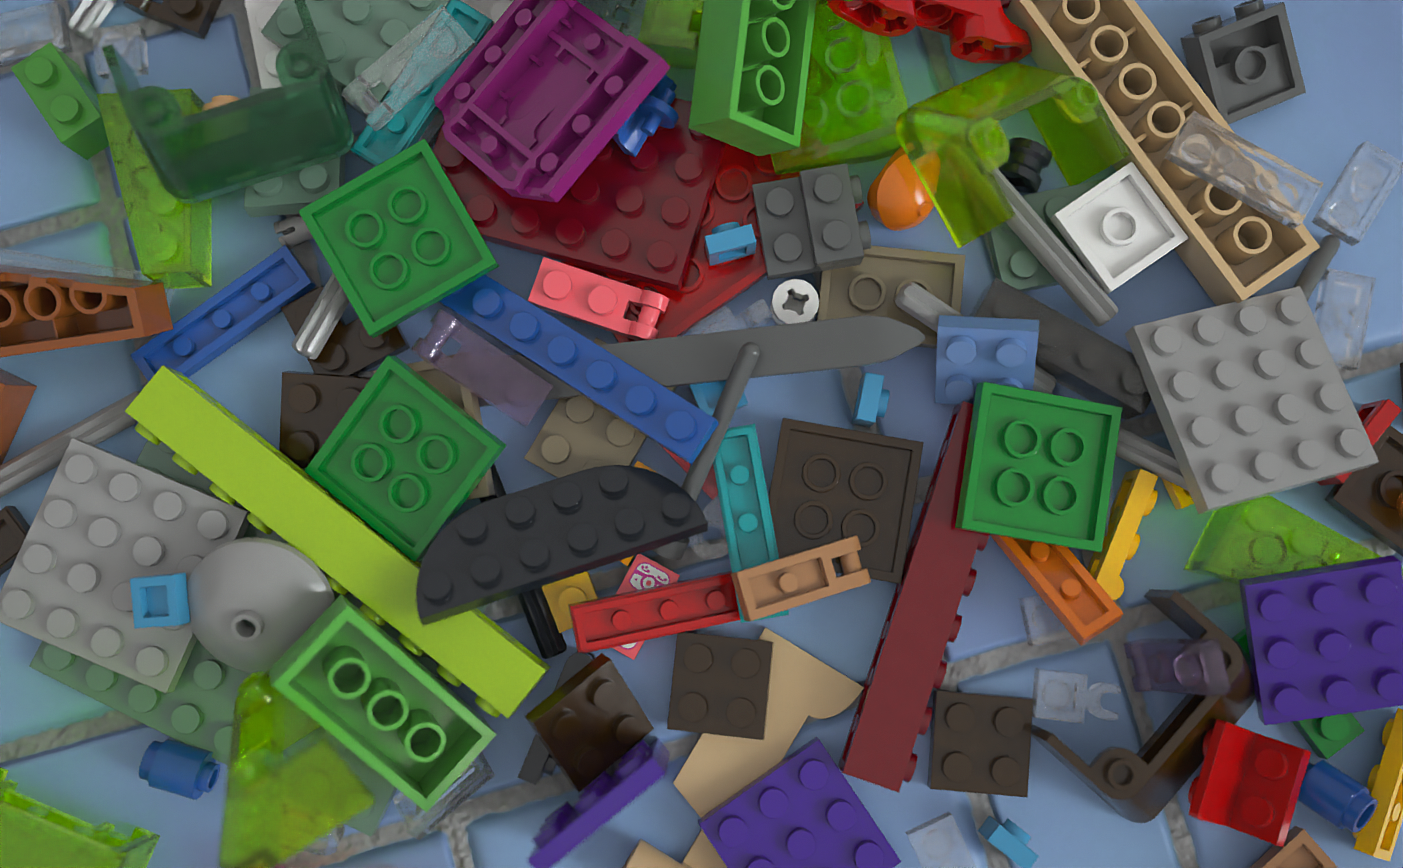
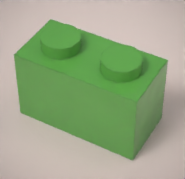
[11,42,125,160]

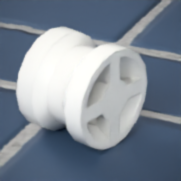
[770,279,819,325]

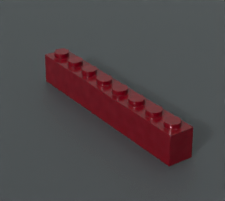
[838,401,990,793]

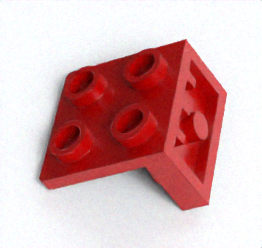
[1188,719,1311,847]

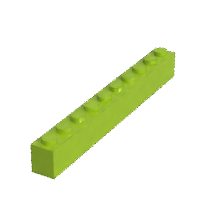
[125,365,551,718]

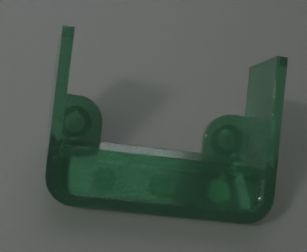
[102,0,354,203]

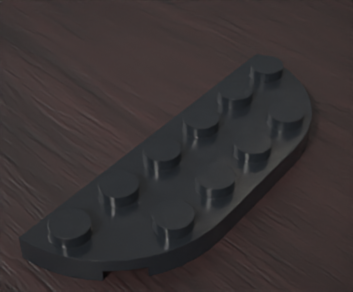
[416,465,708,626]

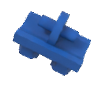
[612,74,679,157]

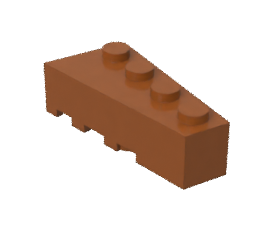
[0,264,173,357]

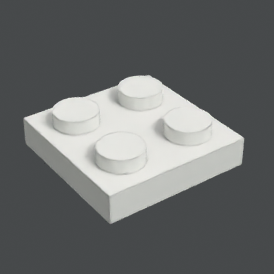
[1050,161,1188,294]

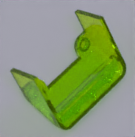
[895,62,1129,249]
[218,670,375,868]

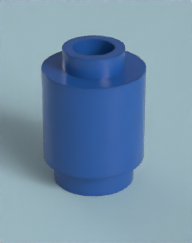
[139,739,220,800]
[1297,760,1378,833]

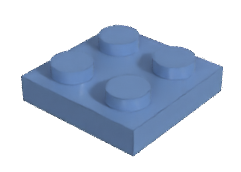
[935,315,1039,405]

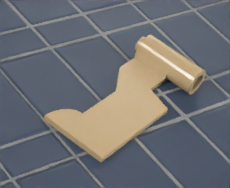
[623,627,864,868]

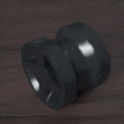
[998,137,1053,193]

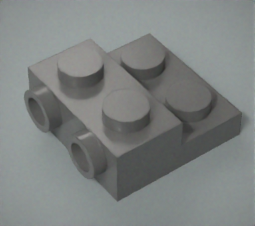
[1180,0,1306,124]
[752,163,871,280]

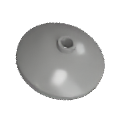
[187,538,335,675]

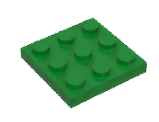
[298,138,499,338]
[304,355,507,562]
[955,382,1122,552]

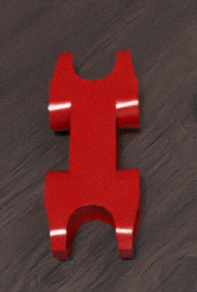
[827,0,1032,64]

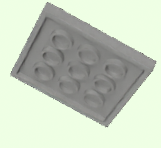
[1125,286,1379,514]
[0,438,250,693]

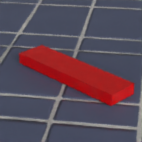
[568,571,740,653]

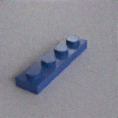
[130,245,317,382]

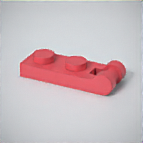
[528,257,669,341]

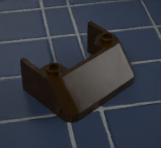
[1031,589,1256,823]

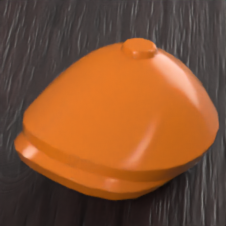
[867,140,944,231]

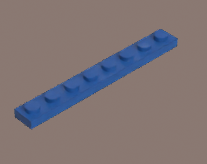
[438,275,719,465]

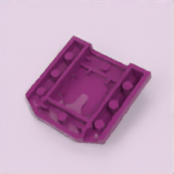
[434,0,670,203]

